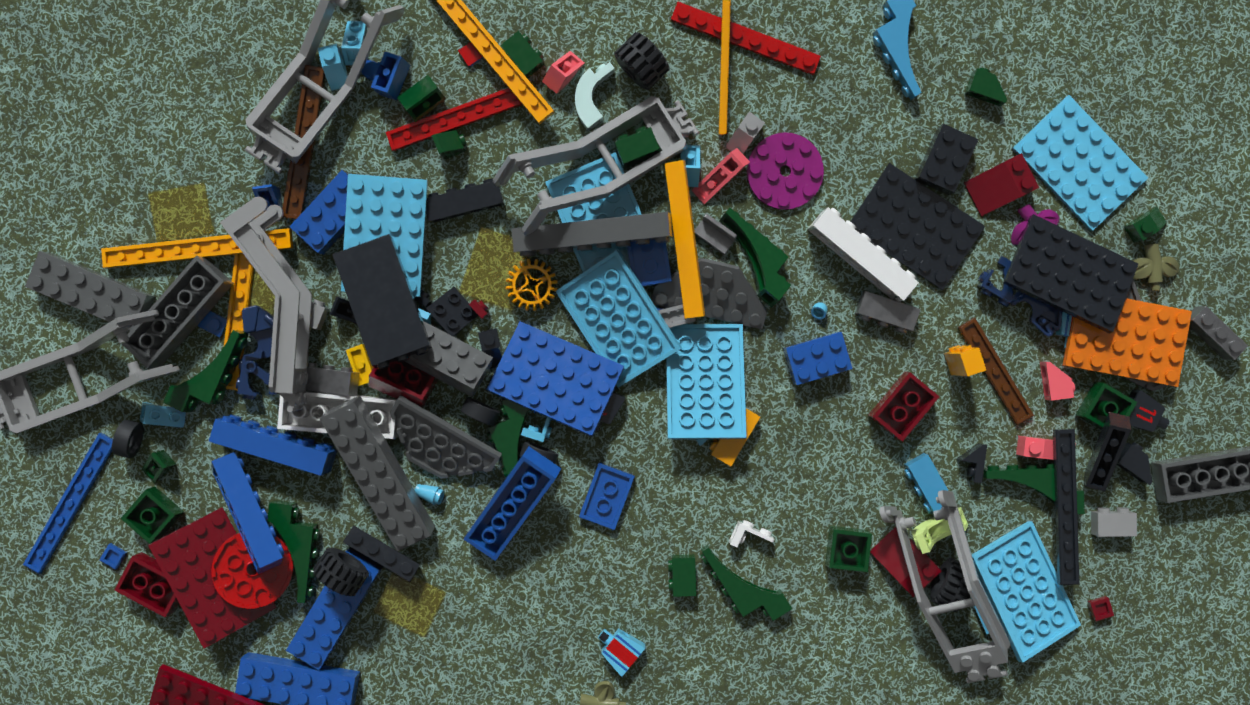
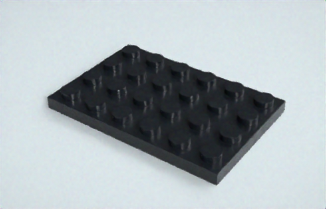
[850,163,985,290]
[1003,214,1138,334]

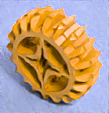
[506,259,558,311]

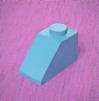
[318,44,348,91]
[680,145,700,187]

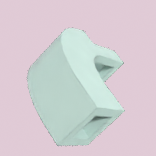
[575,62,615,131]

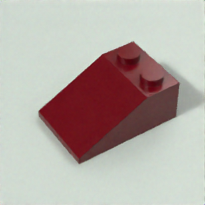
[964,153,1039,216]
[870,527,941,597]

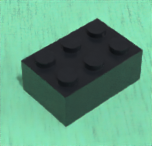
[914,124,979,195]

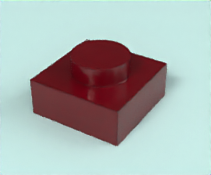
[469,299,489,319]
[1087,596,1114,621]

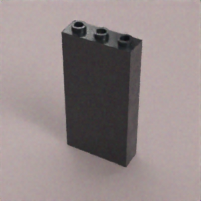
[332,234,432,370]

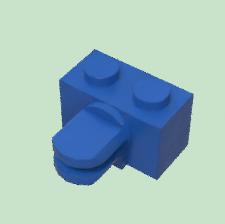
[361,52,411,101]

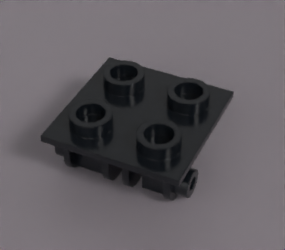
[426,287,478,337]

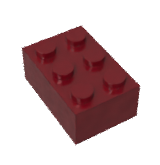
[368,361,438,408]
[868,371,940,442]
[114,552,179,618]

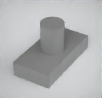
[658,304,696,328]

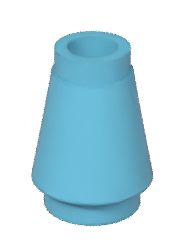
[415,484,445,505]

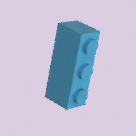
[904,453,948,515]

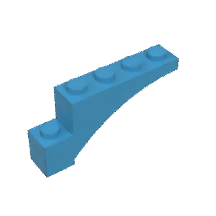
[873,0,922,100]

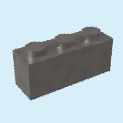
[855,291,921,334]
[1189,306,1248,360]
[306,363,360,396]

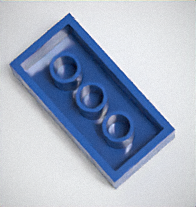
[289,170,348,255]

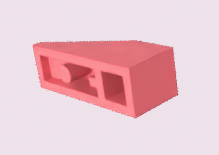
[691,148,750,204]
[1016,435,1076,460]

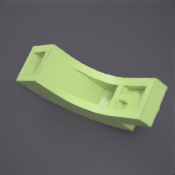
[911,507,968,554]

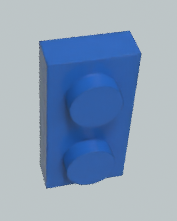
[197,311,227,337]

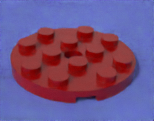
[211,533,293,609]

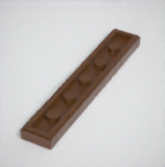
[957,317,1034,425]

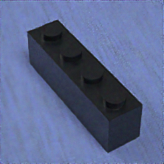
[426,178,505,223]
[1084,412,1131,491]
[343,525,420,584]

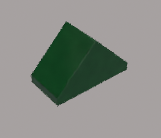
[142,450,176,483]

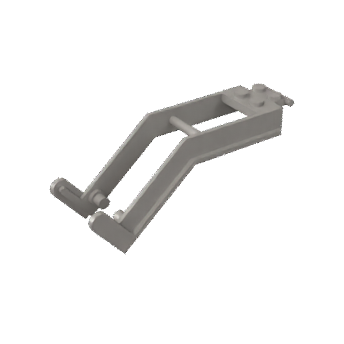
[245,0,405,174]
[493,96,700,235]
[220,197,312,412]
[0,310,180,433]
[880,490,1010,683]

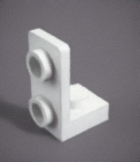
[729,520,775,547]

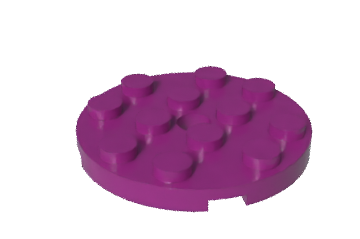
[746,132,824,210]

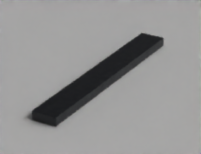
[1053,429,1080,585]

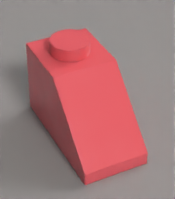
[542,51,585,94]
[1040,362,1075,401]

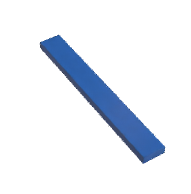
[23,433,113,574]

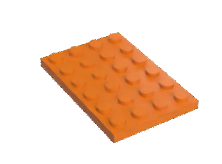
[1063,298,1192,387]

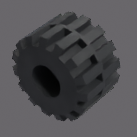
[614,32,670,90]

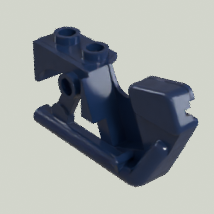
[977,256,1062,336]
[236,305,277,399]

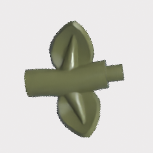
[1133,244,1179,291]
[580,681,626,705]

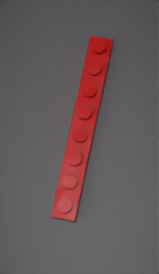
[671,1,821,75]
[385,80,531,152]

